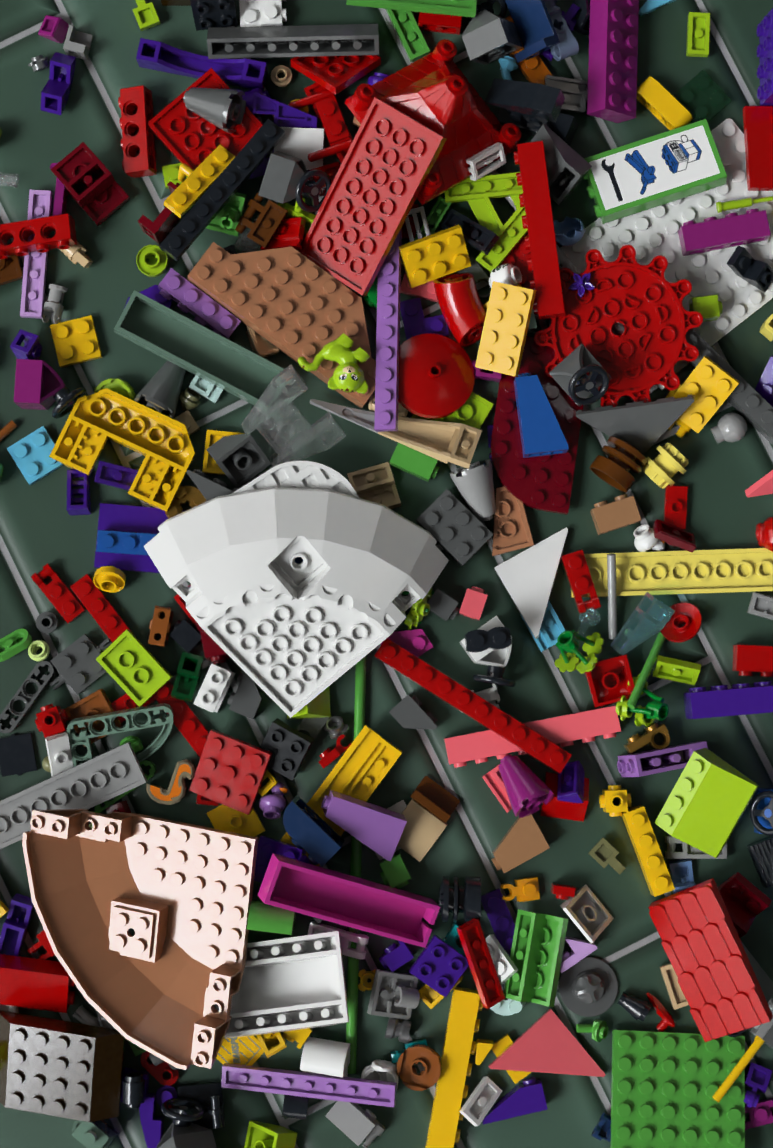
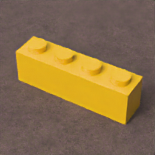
[622,805,675,897]

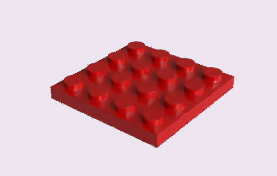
[147,68,262,170]

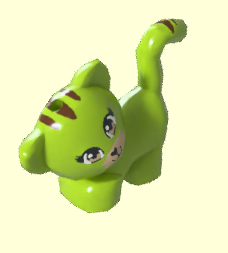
[297,333,370,394]

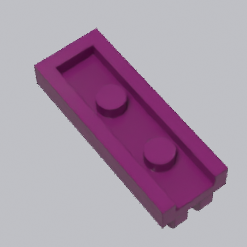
[50,162,68,216]

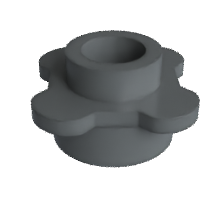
[28,55,49,72]

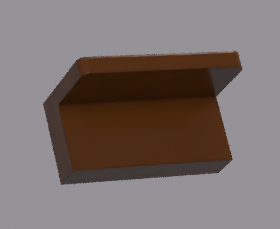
[410,776,460,823]

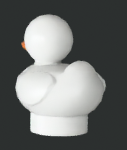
[633,524,665,552]

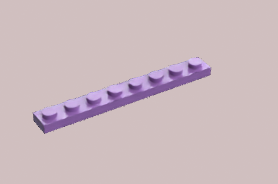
[221,1063,397,1107]

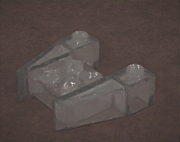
[241,364,346,466]

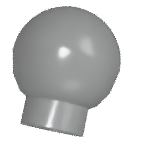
[710,413,747,444]

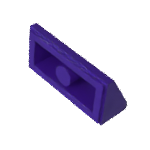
[557,761,585,803]

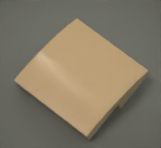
[347,462,401,509]
[398,798,448,862]

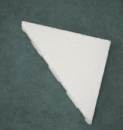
[494,527,568,639]

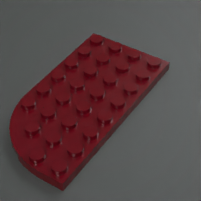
[490,336,583,515]

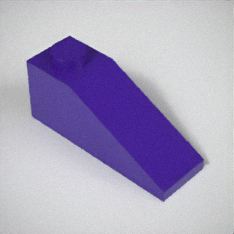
[482,1077,548,1125]

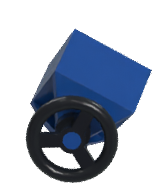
[750,788,773,836]

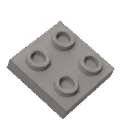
[367,969,420,1020]

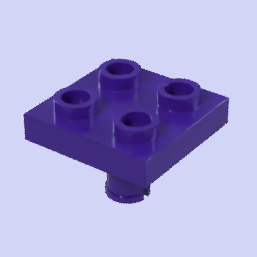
[409,935,469,998]

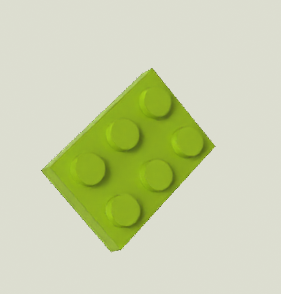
[96,629,172,707]

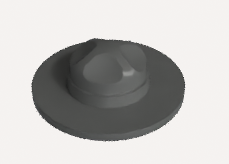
[559,957,618,1017]

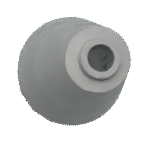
[450,460,496,522]

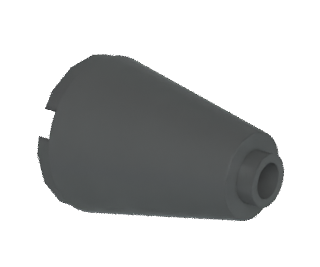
[183,87,246,134]
[134,361,186,419]

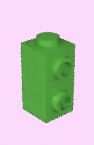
[389,443,440,482]

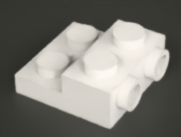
[239,0,287,27]

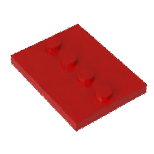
[743,106,773,191]

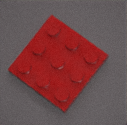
[189,729,273,815]

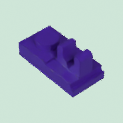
[94,460,138,491]

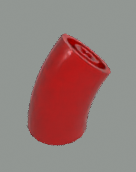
[433,273,487,347]

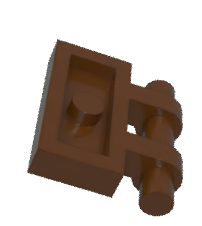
[235,193,288,249]

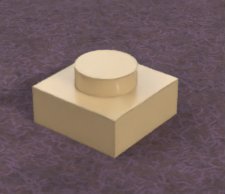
[174,410,200,436]

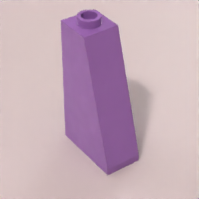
[321,790,407,861]

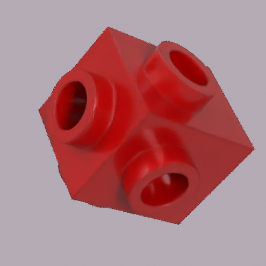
[35,703,69,738]

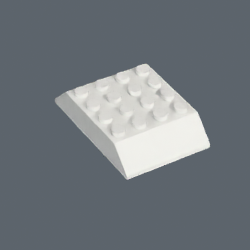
[215,931,349,1038]

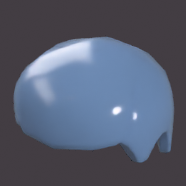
[553,216,585,246]

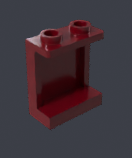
[138,181,181,245]

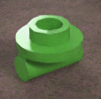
[120,736,143,753]

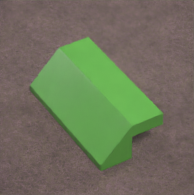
[504,909,569,1007]

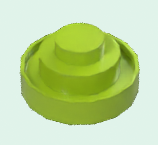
[136,245,168,277]

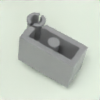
[325,1101,386,1148]

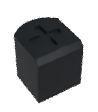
[282,1095,309,1120]

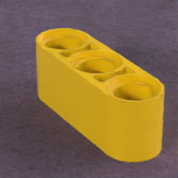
[637,76,693,131]

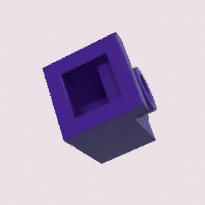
[10,329,42,360]
[379,941,414,972]

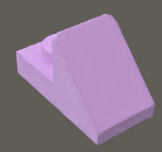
[560,936,598,973]

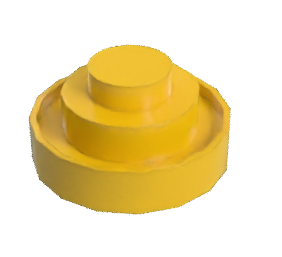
[93,566,126,593]

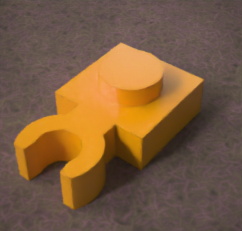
[500,877,540,902]

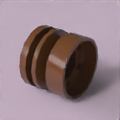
[589,436,648,492]

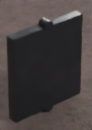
[0,733,38,777]

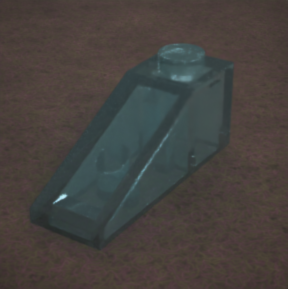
[610,592,675,655]

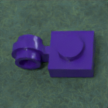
[743,1062,773,1108]

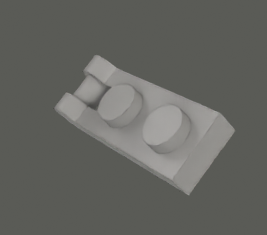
[665,836,727,859]

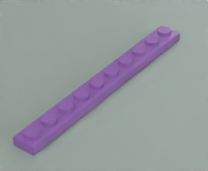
[374,227,402,432]

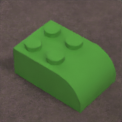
[247,895,297,935]

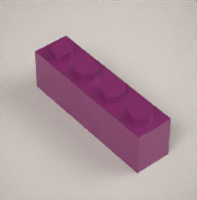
[678,209,771,256]

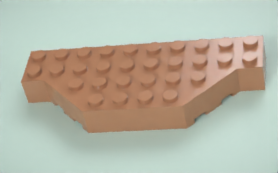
[187,242,376,409]

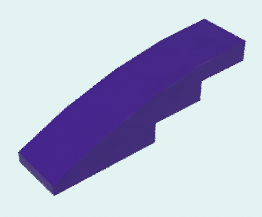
[139,1070,164,1148]

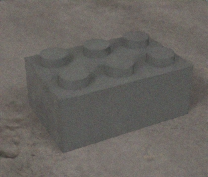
[416,489,493,567]

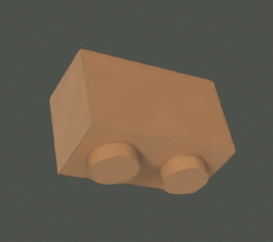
[590,494,641,535]

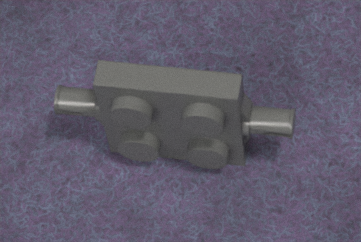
[49,634,112,695]

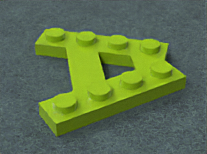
[445,172,528,273]

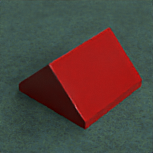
[540,772,589,822]

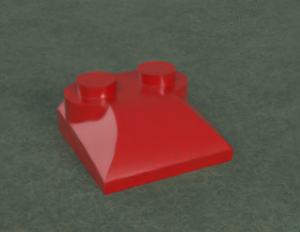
[585,654,635,707]

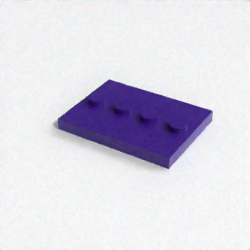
[94,503,186,573]

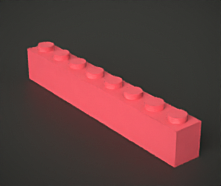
[444,706,621,768]

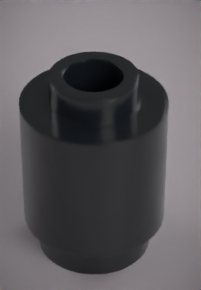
[123,1073,145,1108]

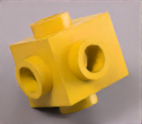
[599,785,631,817]

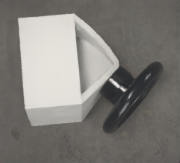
[459,615,516,687]

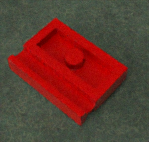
[261,217,306,250]

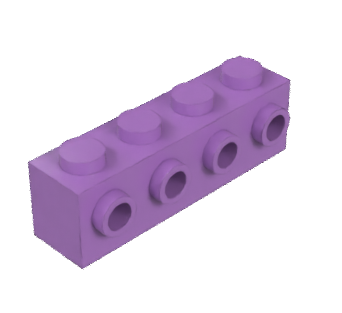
[158,268,241,339]

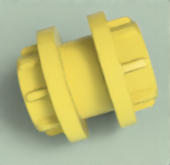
[643,443,689,489]

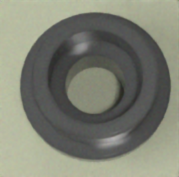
[36,612,58,633]

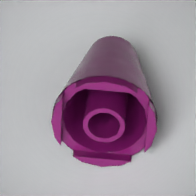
[499,755,554,818]

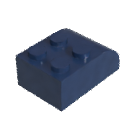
[283,795,345,867]

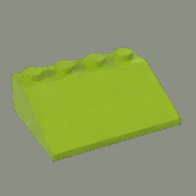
[654,748,759,858]

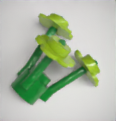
[555,630,604,674]

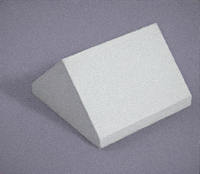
[560,885,614,943]

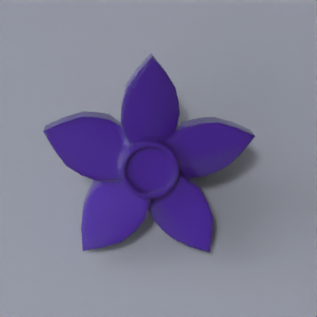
[568,273,595,298]

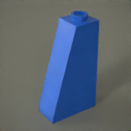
[514,373,569,458]

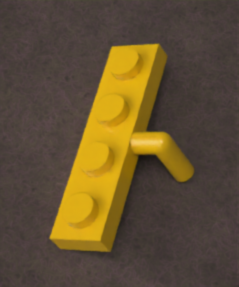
[164,145,235,218]

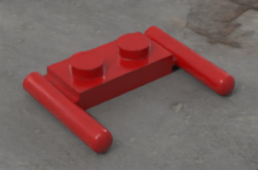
[289,90,352,162]

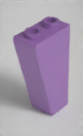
[617,741,708,777]

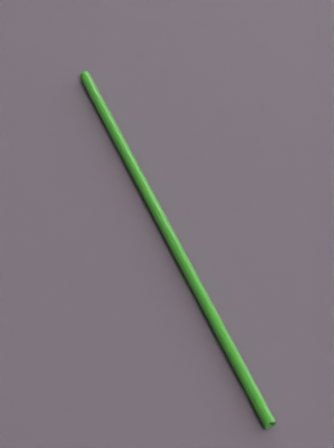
[346,655,367,1074]

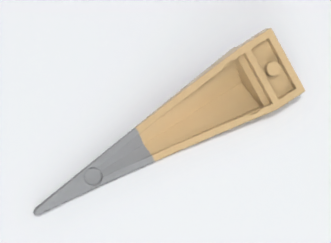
[309,399,482,469]

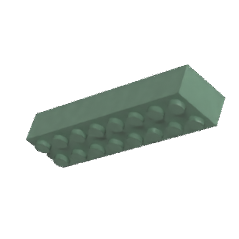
[114,290,290,413]

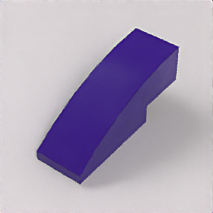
[0,893,35,956]

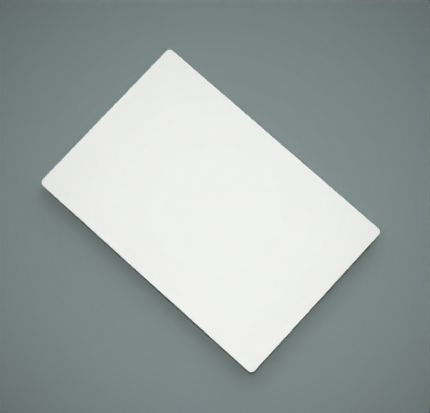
[559,118,773,402]

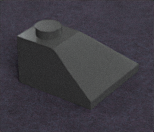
[206,433,271,489]

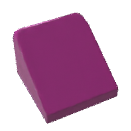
[38,15,69,43]

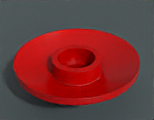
[659,603,702,643]

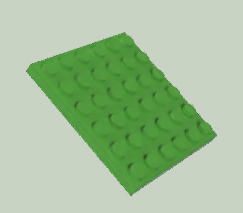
[610,1030,745,1148]

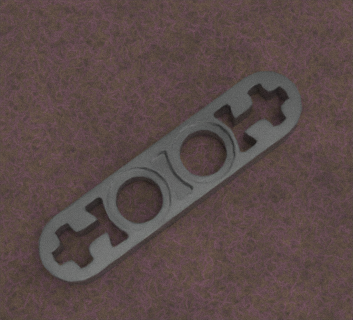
[0,661,55,733]

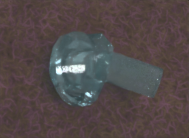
[577,608,601,637]

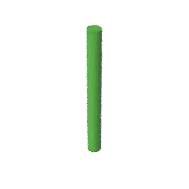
[627,633,666,709]

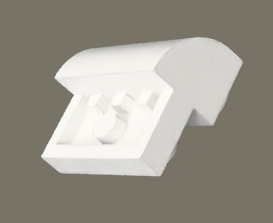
[300,1037,350,1078]

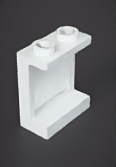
[193,663,236,713]

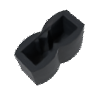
[464,627,512,653]

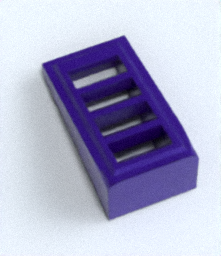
[67,469,91,516]

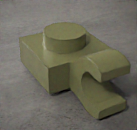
[588,837,626,874]

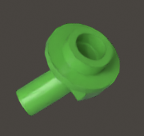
[576,1019,609,1042]

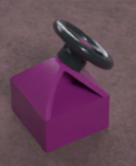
[14,359,87,419]

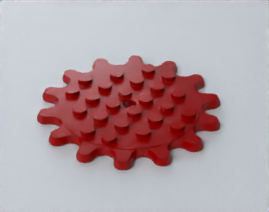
[534,245,703,407]

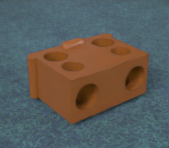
[148,605,174,647]

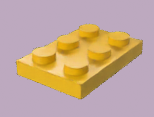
[398,225,471,288]
[672,355,740,434]

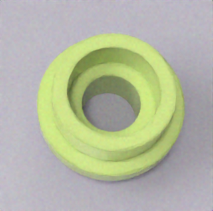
[28,640,50,662]

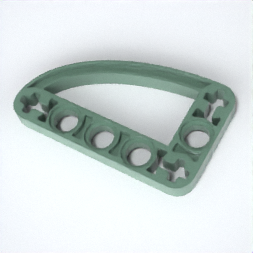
[67,703,174,767]

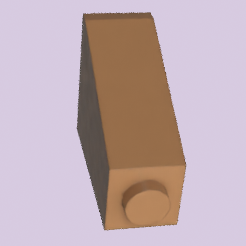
[491,814,550,873]

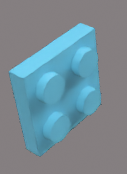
[7,426,63,486]

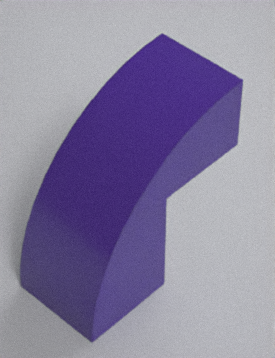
[41,52,76,115]

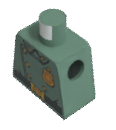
[72,1120,119,1148]

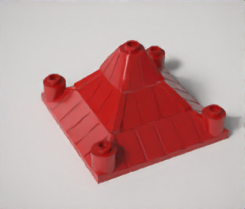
[345,39,521,205]

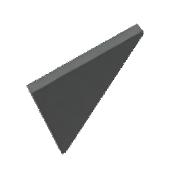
[576,394,695,455]

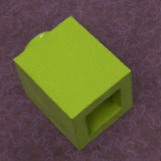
[688,295,723,322]

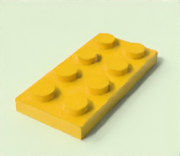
[475,281,536,377]

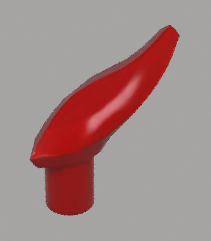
[646,992,675,1032]

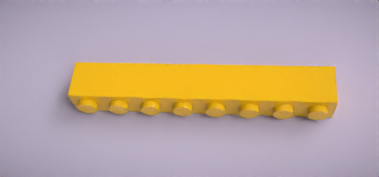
[425,987,483,1148]

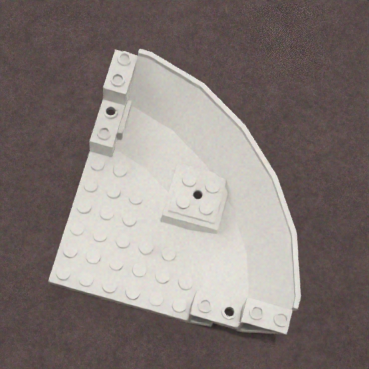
[144,487,449,718]

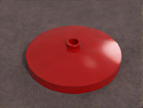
[398,333,475,418]

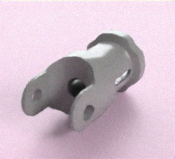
[42,284,68,324]

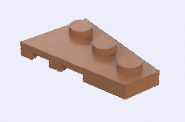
[492,486,534,557]

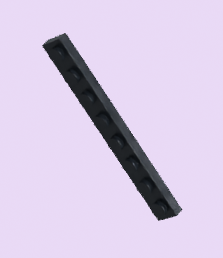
[159,119,285,261]

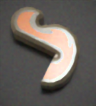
[146,759,196,805]

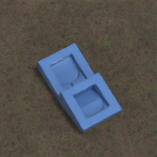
[668,859,696,894]

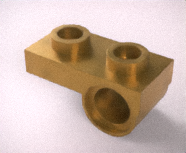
[624,723,670,753]

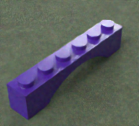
[136,38,268,90]

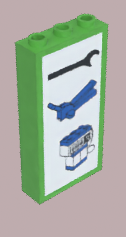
[583,119,727,224]

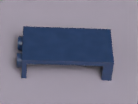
[505,0,560,63]

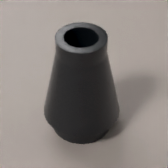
[617,992,652,1022]

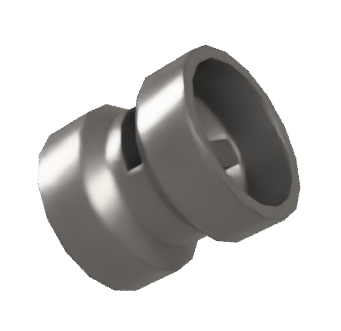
[385,1017,411,1043]

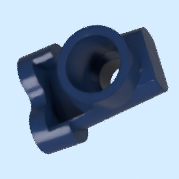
[591,1112,611,1142]

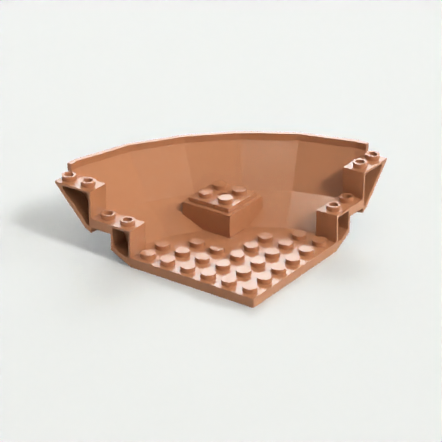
[22,809,259,1070]

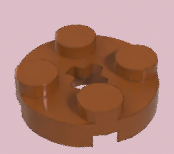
[397,1044,442,1091]

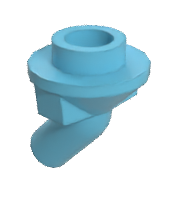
[498,56,519,80]

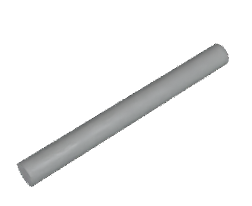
[607,553,617,639]

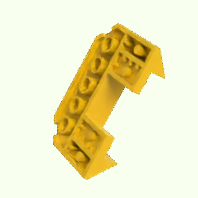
[49,388,195,512]

